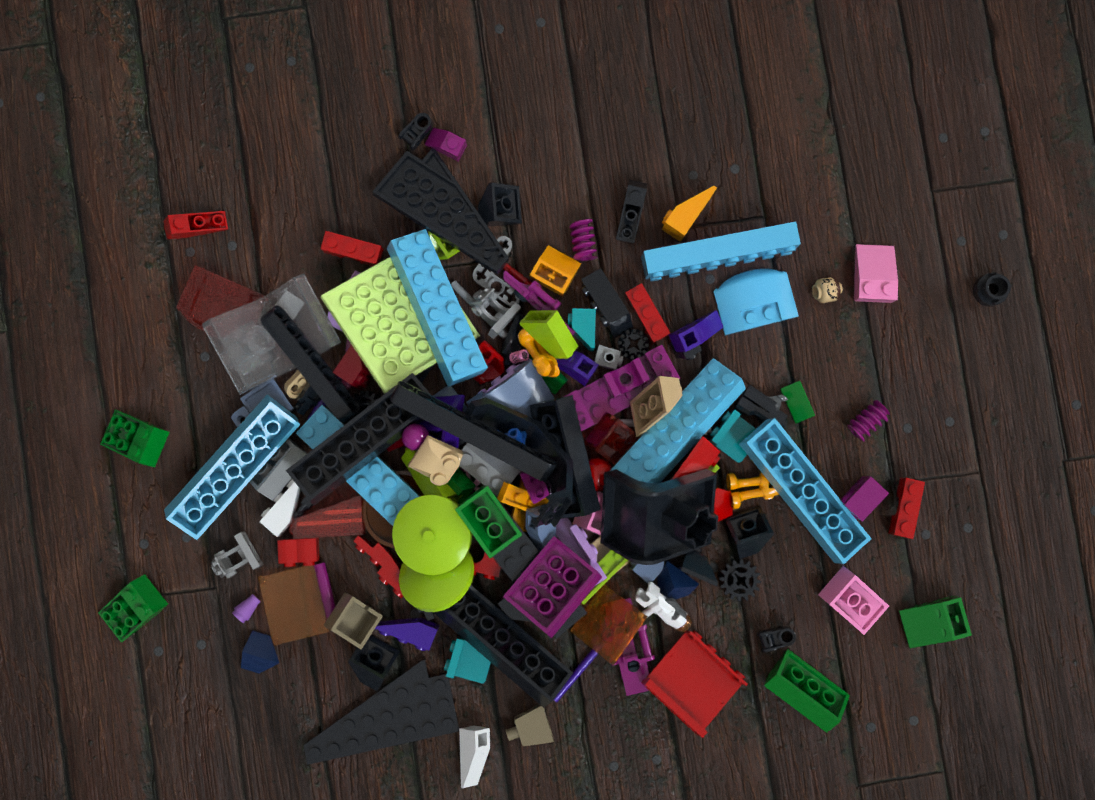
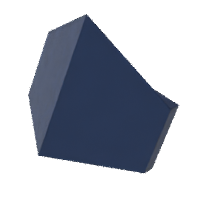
[657,561,699,600]
[241,630,279,673]

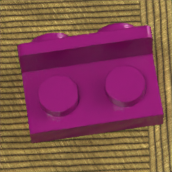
[520,471,550,504]

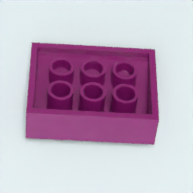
[503,536,602,638]

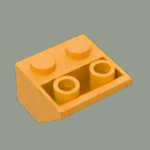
[530,245,582,297]

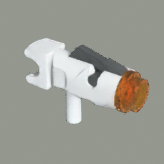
[636,581,692,632]

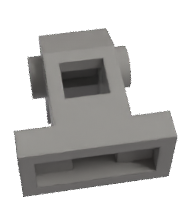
[469,287,521,339]
[211,531,264,579]

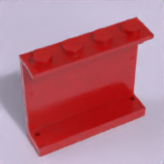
[641,630,748,738]

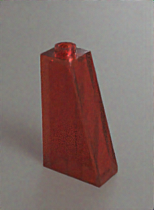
[290,496,366,539]

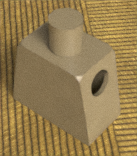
[506,704,554,746]

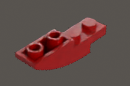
[354,535,404,598]

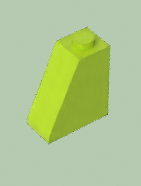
[519,310,578,359]

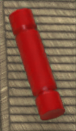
[503,263,532,286]

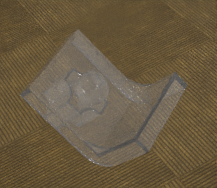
[202,274,341,395]

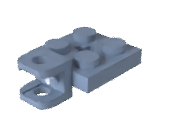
[231,377,294,427]

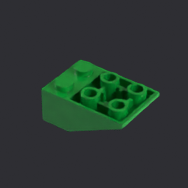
[100,409,170,468]
[98,574,168,643]
[898,595,972,648]

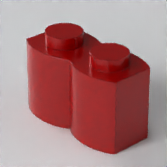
[277,537,320,567]

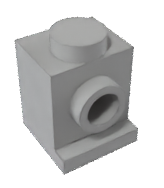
[594,345,624,370]

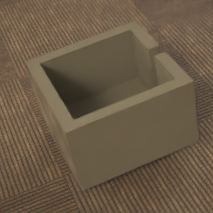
[323,592,383,650]

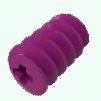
[569,219,598,261]
[847,400,890,442]

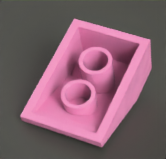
[854,244,898,303]
[818,566,889,635]

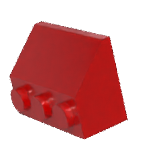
[671,436,721,480]

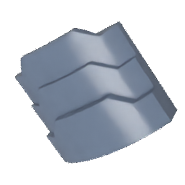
[466,359,555,418]

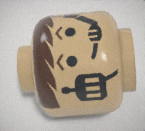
[812,277,843,303]

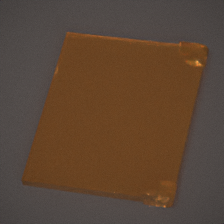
[258,565,330,646]

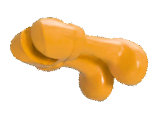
[518,329,560,377]
[726,473,779,509]

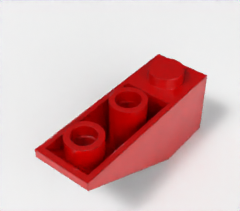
[163,211,228,240]

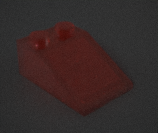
[584,412,640,466]

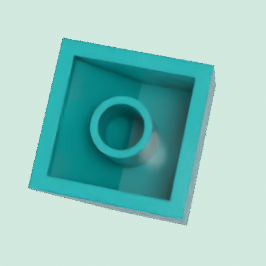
[568,308,596,352]

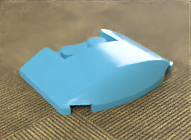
[713,269,799,336]

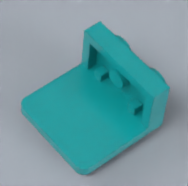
[709,410,756,463]
[444,636,491,684]

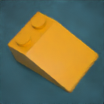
[662,186,717,242]

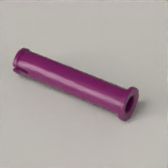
[313,563,336,622]

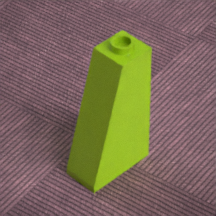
[401,447,464,503]

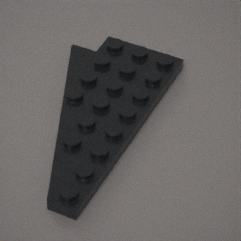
[372,148,509,275]
[303,659,460,765]

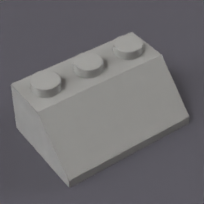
[249,438,308,501]
[459,443,521,496]

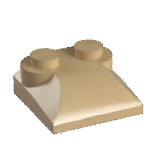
[408,435,463,486]

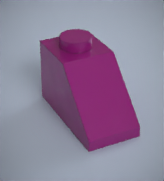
[425,128,467,162]

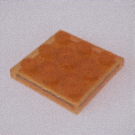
[570,584,648,665]

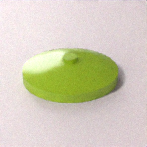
[392,494,472,575]
[399,551,474,612]

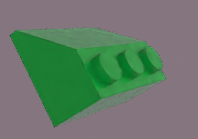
[455,485,523,558]

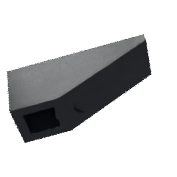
[616,180,648,243]

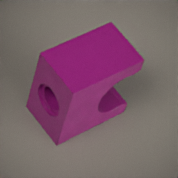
[602,357,650,399]
[840,476,889,522]

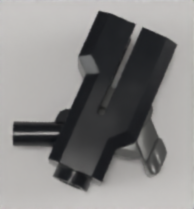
[733,385,788,428]

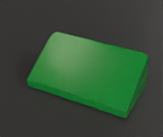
[780,380,815,424]

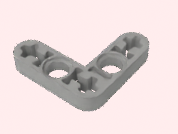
[473,236,520,307]

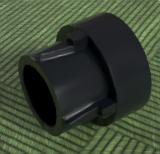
[973,272,1012,307]

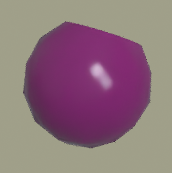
[402,423,429,451]

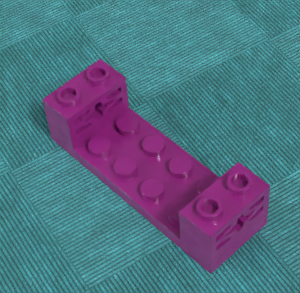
[564,345,680,432]

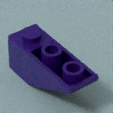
[669,310,723,352]
[556,351,599,386]
[375,618,440,651]

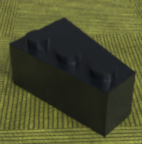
[581,268,633,339]

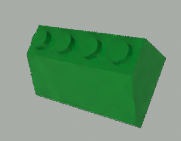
[764,649,850,733]

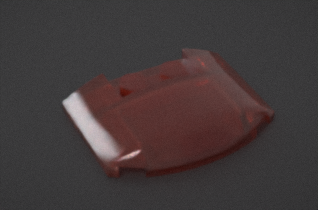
[176,265,267,340]

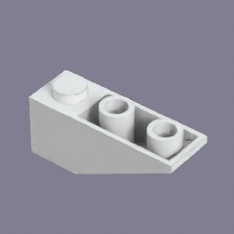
[260,479,301,537]
[459,726,490,788]

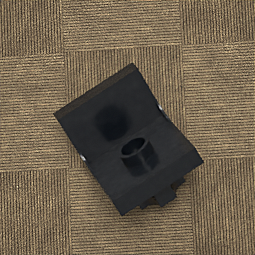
[600,469,718,565]

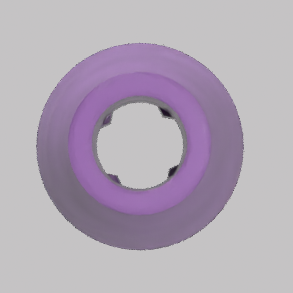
[232,594,261,623]

